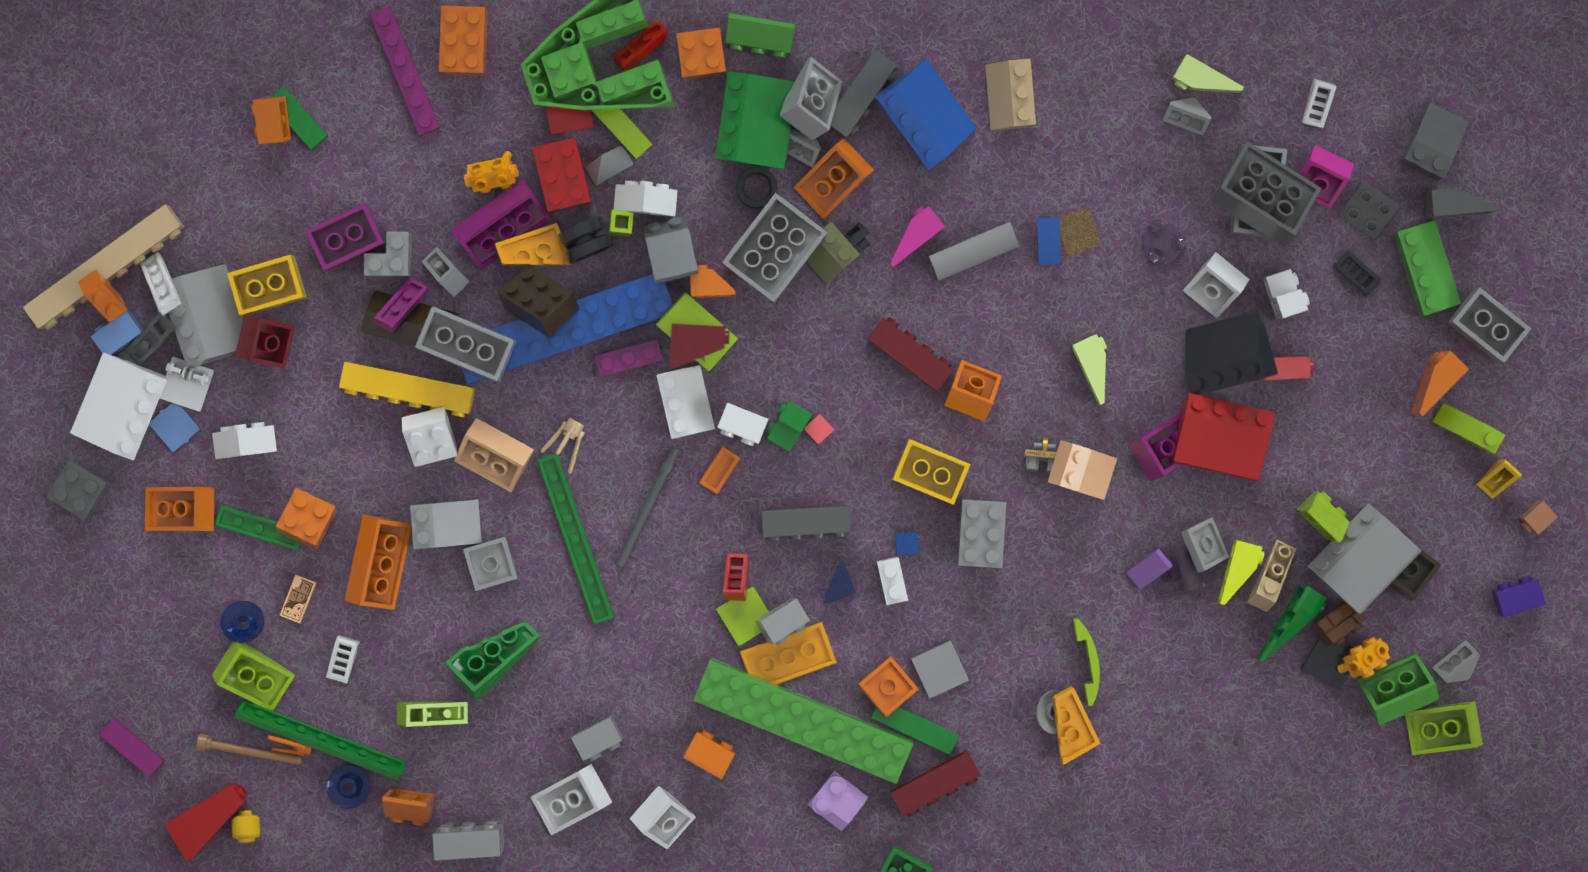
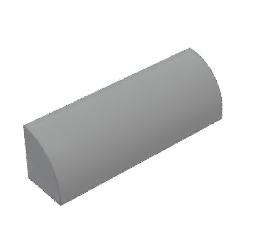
[928,222,1019,281]

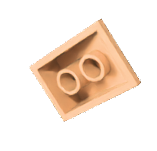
[1048,440,1117,500]

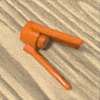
[268,735,312,757]

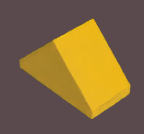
[1476,459,1522,499]

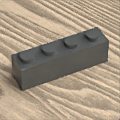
[830,50,898,139]
[762,505,851,541]

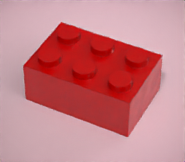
[532,137,592,213]

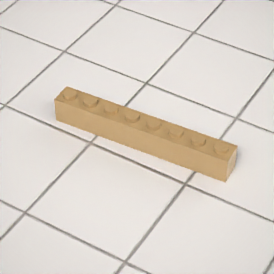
[23,204,184,330]

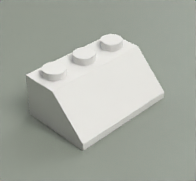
[657,365,715,439]

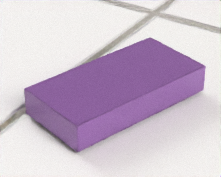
[1126,549,1173,590]

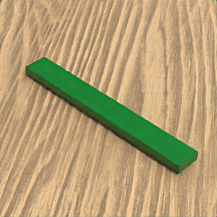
[537,453,615,625]
[234,700,407,781]

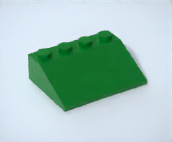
[715,71,794,170]

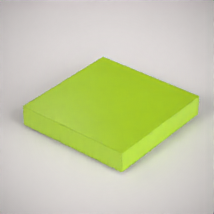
[716,586,769,646]

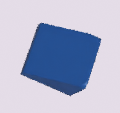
[895,531,919,555]

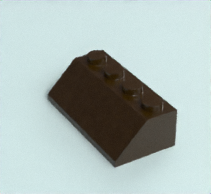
[360,291,459,347]

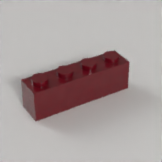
[867,317,953,392]
[890,750,980,817]

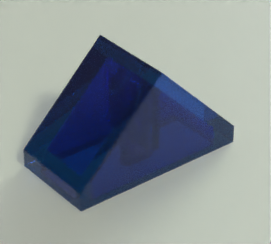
[823,561,856,604]

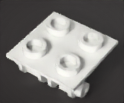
[160,357,214,412]

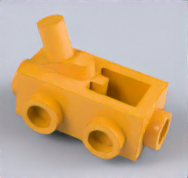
[464,151,519,193]
[1337,637,1390,678]

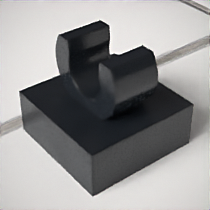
[843,222,870,250]

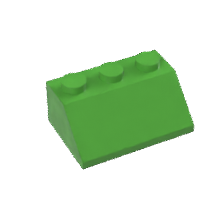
[725,13,795,58]
[1357,653,1439,726]

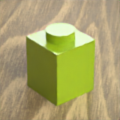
[608,210,634,237]

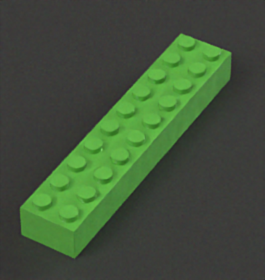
[693,657,913,784]

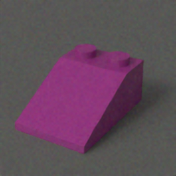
[1128,412,1182,482]

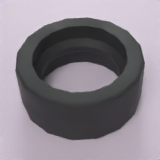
[736,166,778,209]

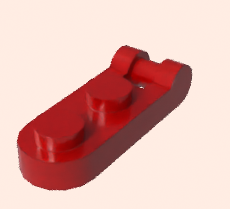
[613,22,668,72]

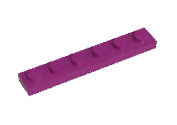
[370,6,440,136]

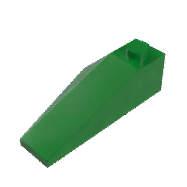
[1256,584,1326,662]
[445,621,540,702]

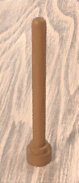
[196,734,302,765]

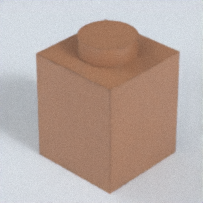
[1519,500,1558,535]

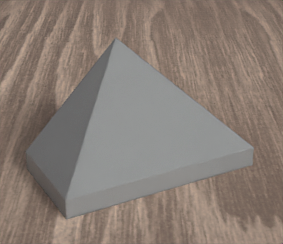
[1162,97,1211,136]
[787,129,821,168]
[585,145,633,186]
[1432,640,1480,683]

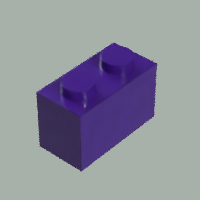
[1492,576,1546,617]

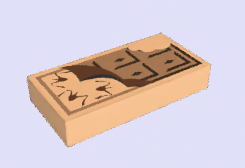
[280,574,317,623]

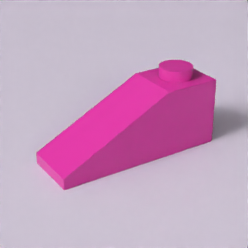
[890,206,945,268]

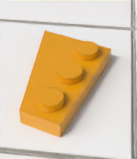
[495,223,572,266]
[1052,686,1101,765]

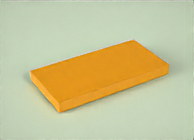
[740,622,837,685]

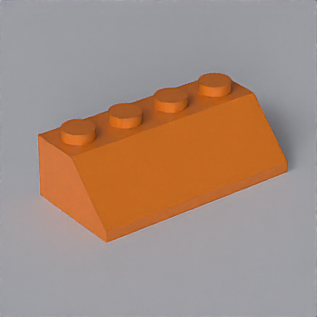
[345,515,412,610]

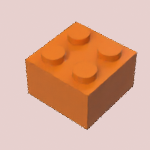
[676,28,726,80]
[276,488,337,550]

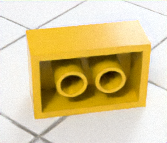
[227,255,307,316]
[892,439,971,505]

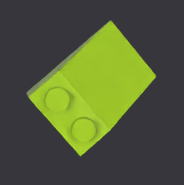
[656,292,738,371]
[1297,491,1350,543]
[212,638,295,711]
[1405,701,1483,755]

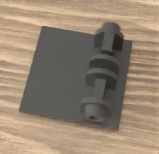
[1338,181,1400,240]

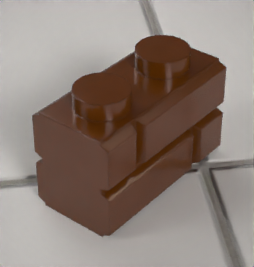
[1312,601,1366,647]

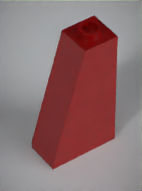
[164,782,247,862]

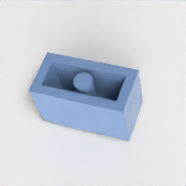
[91,311,144,356]

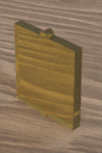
[1060,208,1101,256]

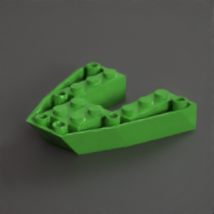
[520,0,676,110]

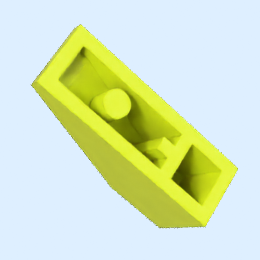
[1217,539,1264,605]

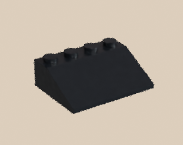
[1186,310,1278,395]

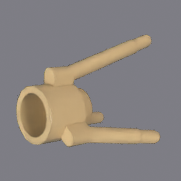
[541,418,585,474]

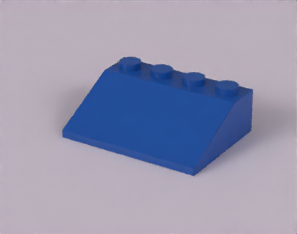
[873,58,977,170]

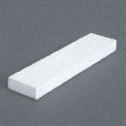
[140,252,181,315]

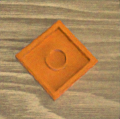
[857,656,919,718]

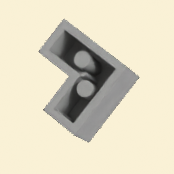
[364,232,412,277]

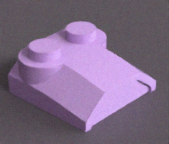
[807,770,868,831]

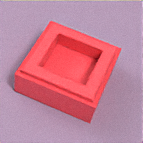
[804,414,834,444]

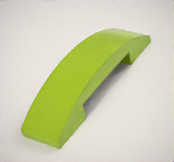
[591,109,653,159]
[1072,618,1100,706]

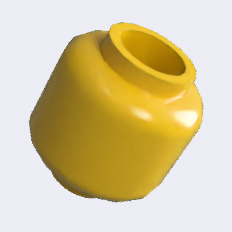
[231,811,260,843]

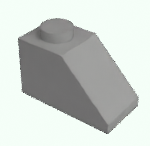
[422,247,470,296]

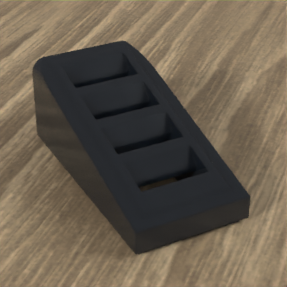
[1333,250,1381,297]

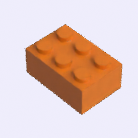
[439,6,488,76]

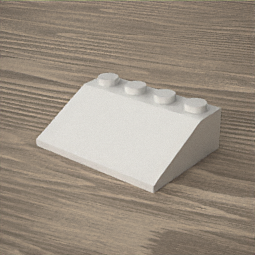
[70,352,167,461]

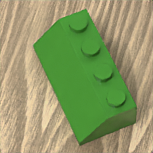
[1393,220,1461,317]

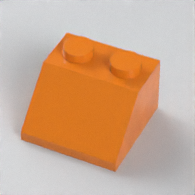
[690,265,736,298]
[944,360,1002,422]
[683,729,735,779]

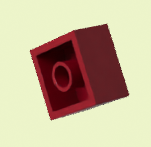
[235,314,295,369]

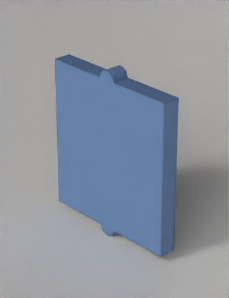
[149,403,200,453]

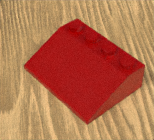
[1173,393,1274,482]

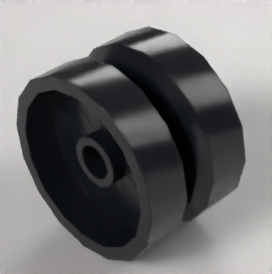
[557,217,614,264]

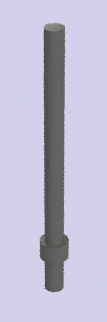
[616,446,680,568]

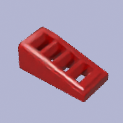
[723,554,749,601]

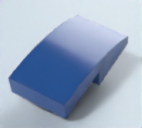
[1038,217,1061,265]

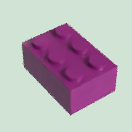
[305,203,386,272]

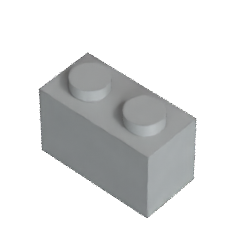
[755,598,810,645]
[571,716,623,762]

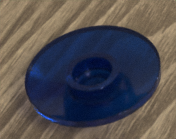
[220,601,264,643]
[326,765,370,809]

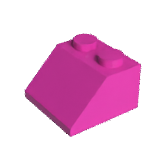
[1299,145,1354,209]

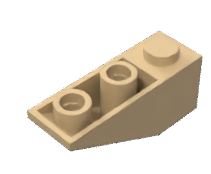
[1247,540,1296,612]

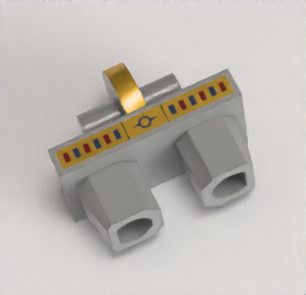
[1023,437,1057,473]

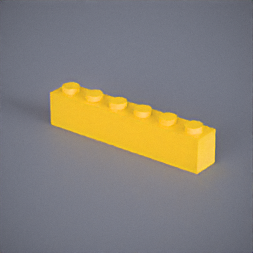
[339,362,476,417]

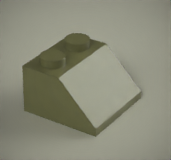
[806,222,860,284]

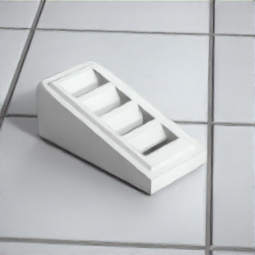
[1302,79,1337,128]
[326,635,360,684]

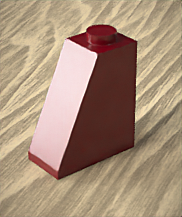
[669,323,730,368]

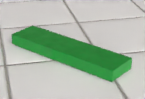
[214,505,301,551]
[871,707,959,755]

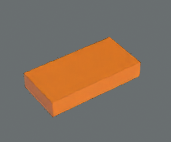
[699,446,741,494]

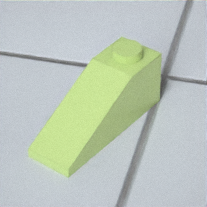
[1172,54,1244,93]
[1071,334,1107,405]

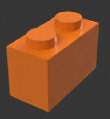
[251,96,291,144]
[78,269,127,323]

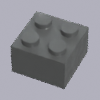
[47,460,112,520]

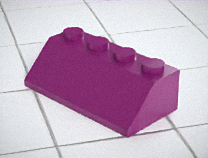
[451,179,552,270]

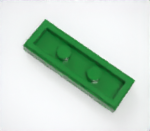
[272,86,328,150]

